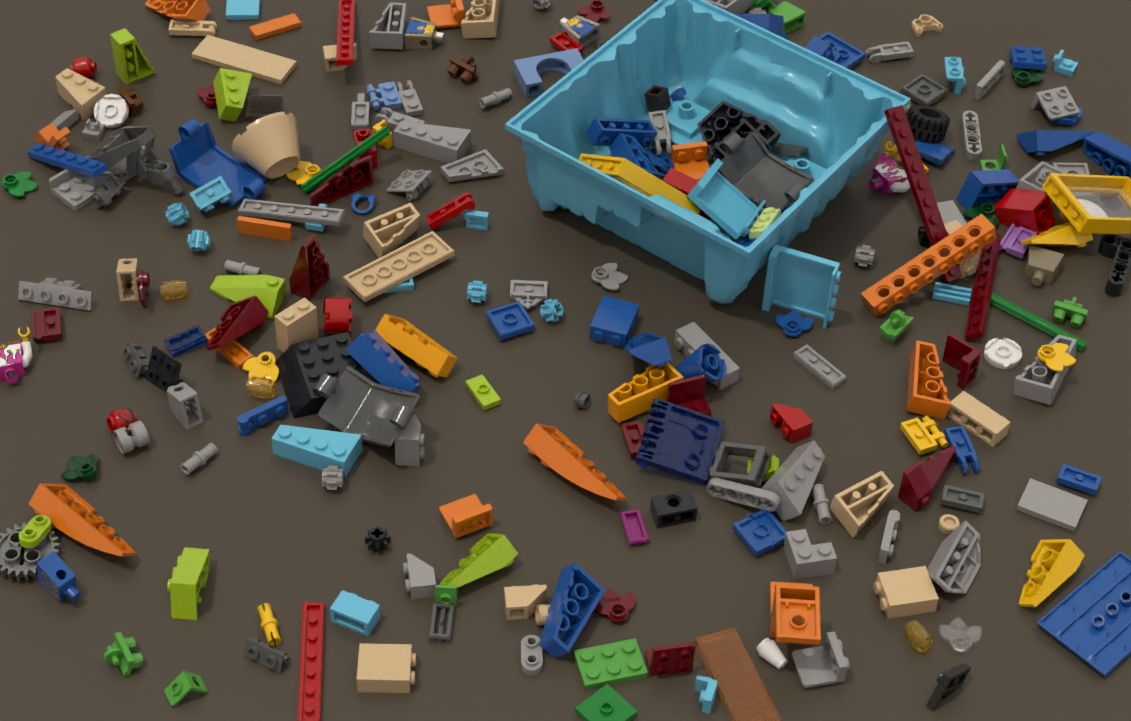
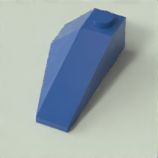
[1017,130,1094,156]
[625,332,672,367]

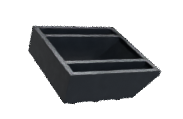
[275,332,365,419]

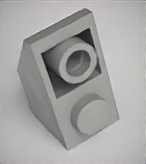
[403,553,436,600]

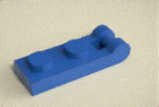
[237,395,289,436]

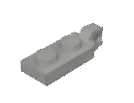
[351,93,370,130]

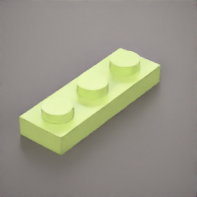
[748,207,782,239]

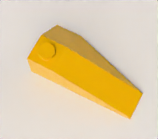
[1021,222,1093,248]
[1019,539,1085,607]

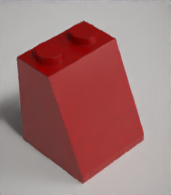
[994,188,1056,235]

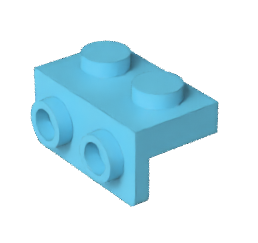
[944,57,966,94]
[190,176,232,213]

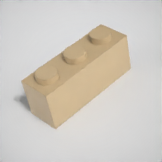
[946,391,1011,447]

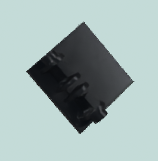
[146,345,183,392]

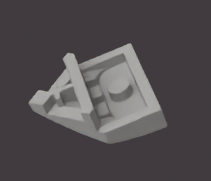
[510,280,548,310]

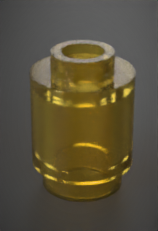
[160,279,188,300]
[246,376,276,399]
[904,620,934,652]

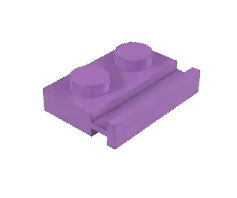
[999,223,1037,259]

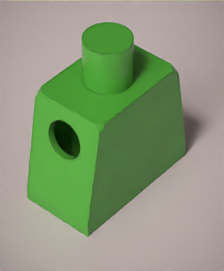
[766,1,806,33]

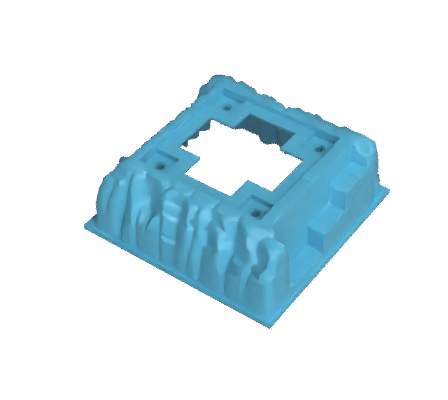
[505,0,911,304]

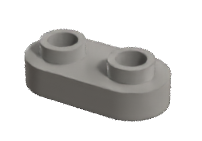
[521,635,543,675]

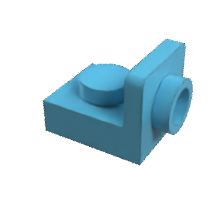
[1052,50,1078,77]
[464,209,489,231]
[695,676,718,714]

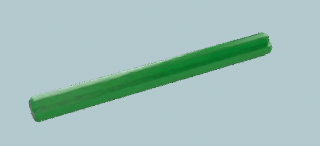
[301,126,390,193]
[990,292,1087,351]

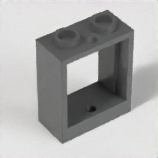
[709,441,771,489]

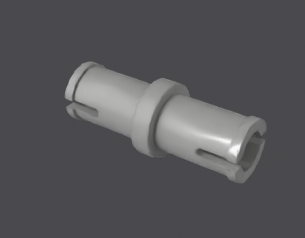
[479,88,512,109]
[224,260,263,275]
[180,442,218,475]
[811,484,832,525]

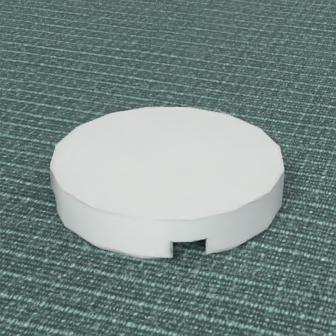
[94,94,129,128]
[984,338,1022,369]

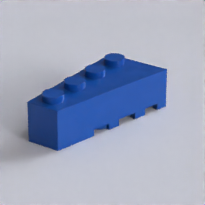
[346,330,423,393]
[539,562,605,658]

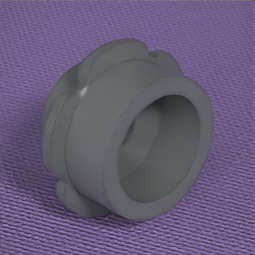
[574,391,591,409]

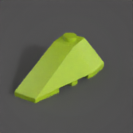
[210,275,286,320]
[439,533,518,588]

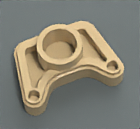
[911,14,943,37]

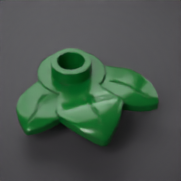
[2,172,38,197]

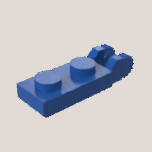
[944,426,980,474]

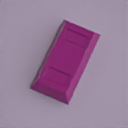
[620,509,650,546]

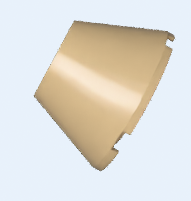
[232,112,300,179]

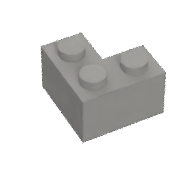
[783,529,837,579]

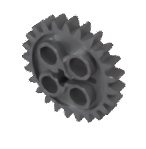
[0,522,61,582]

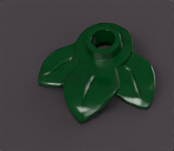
[1011,68,1044,86]
[963,203,999,227]
[61,454,99,481]

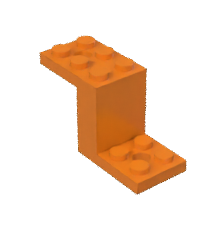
[770,581,821,645]

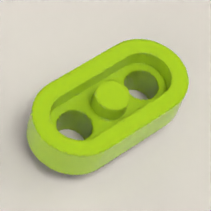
[19,515,52,548]

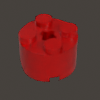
[323,297,353,336]

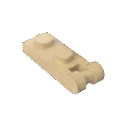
[168,20,217,37]

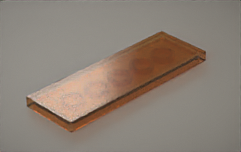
[694,627,782,721]

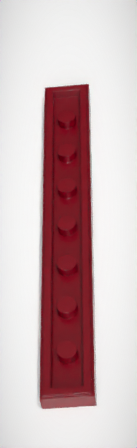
[964,233,1001,342]

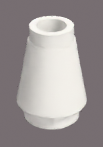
[756,638,788,670]

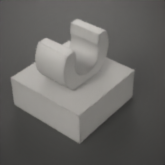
[82,119,106,141]

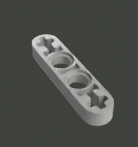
[961,111,982,161]
[706,477,781,512]

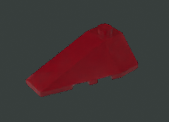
[310,155,373,206]
[289,234,330,301]
[206,295,269,351]
[898,446,956,512]

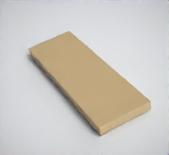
[191,35,297,85]
[343,231,455,302]

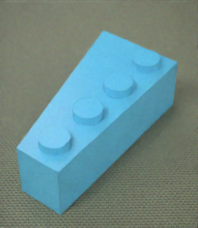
[271,425,362,478]

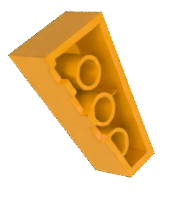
[375,314,458,378]
[608,361,684,423]

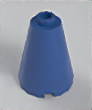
[675,343,726,382]

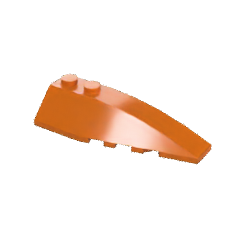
[523,423,627,502]
[29,483,136,557]

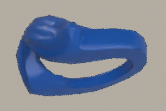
[350,194,378,215]

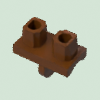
[447,56,479,84]
[117,86,144,118]

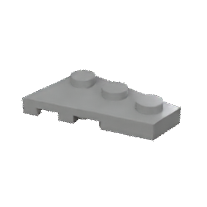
[440,149,504,182]

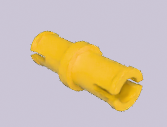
[257,603,281,646]

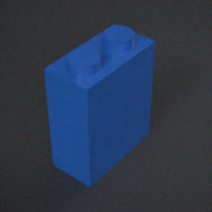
[589,296,639,348]

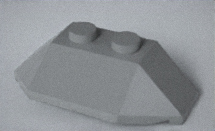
[927,521,981,594]

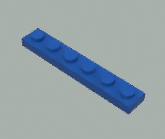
[27,143,109,178]

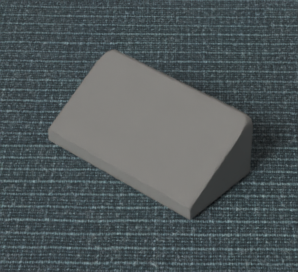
[50,109,79,131]

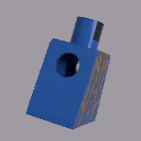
[36,551,81,603]

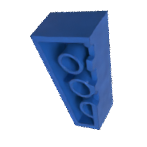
[1083,131,1131,179]

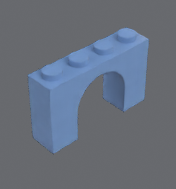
[514,48,584,98]

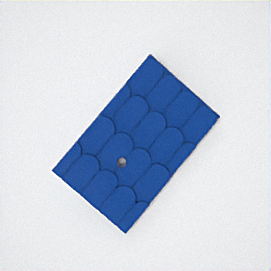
[1037,551,1131,677]

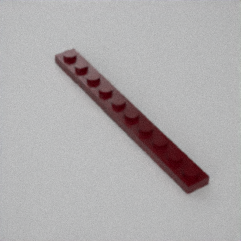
[884,105,962,283]

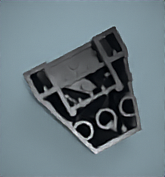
[697,101,781,175]

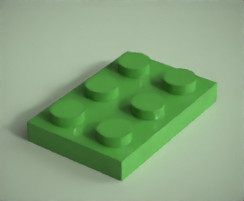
[573,638,648,690]

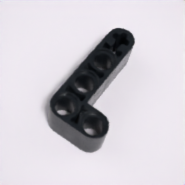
[1098,234,1131,297]

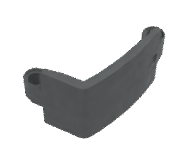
[718,132,814,211]
[314,366,420,447]

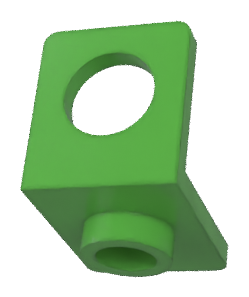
[980,145,1008,171]
[435,585,458,607]
[164,671,208,707]

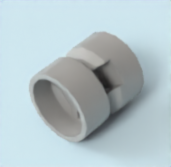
[113,420,150,454]

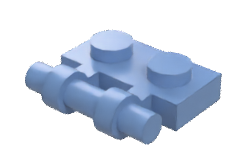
[366,82,402,111]

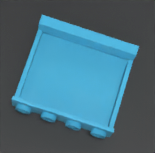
[687,159,766,240]
[762,244,842,329]

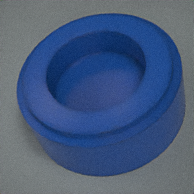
[670,87,687,102]

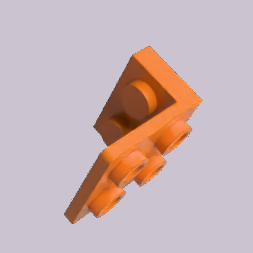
[427,0,464,29]
[671,141,710,181]
[439,494,493,538]

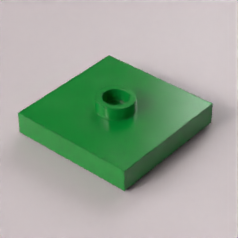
[575,684,638,721]

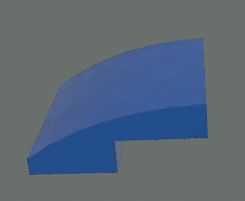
[915,140,955,166]

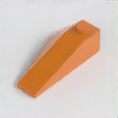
[145,0,211,21]

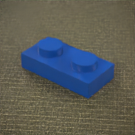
[1057,464,1102,496]

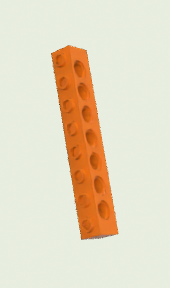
[861,214,997,317]

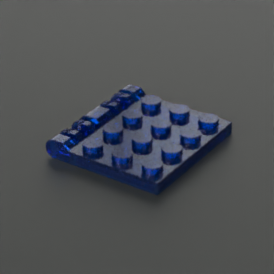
[635,398,725,485]

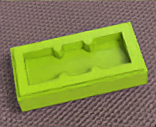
[465,374,501,411]

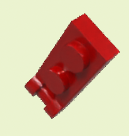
[426,192,475,230]

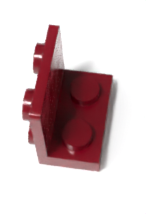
[942,333,982,390]
[666,375,711,426]
[645,642,695,677]

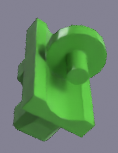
[1052,296,1088,329]
[879,309,914,343]
[103,632,143,676]

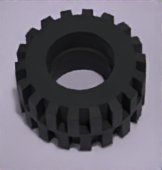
[906,105,950,143]

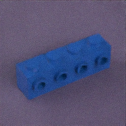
[586,118,658,148]

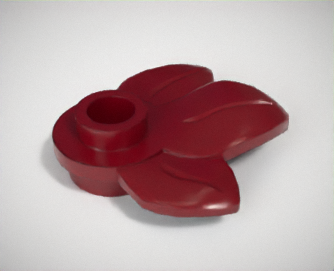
[577,0,610,23]
[197,84,217,108]
[136,270,150,308]
[595,589,635,623]

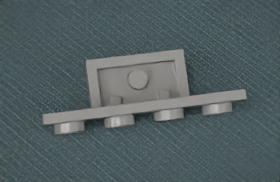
[18,278,93,311]

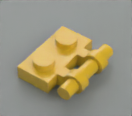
[900,416,949,455]

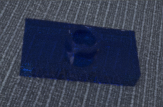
[164,324,207,357]

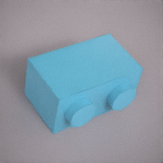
[330,590,381,637]

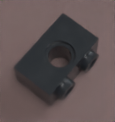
[650,490,697,529]

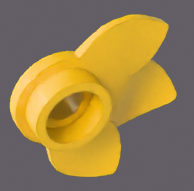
[286,161,321,185]
[1037,343,1076,372]
[242,352,279,384]

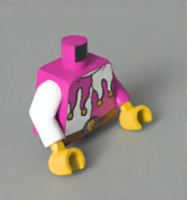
[869,141,911,195]
[0,327,33,384]

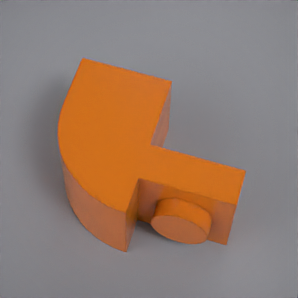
[34,123,70,150]

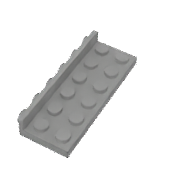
[49,145,159,212]

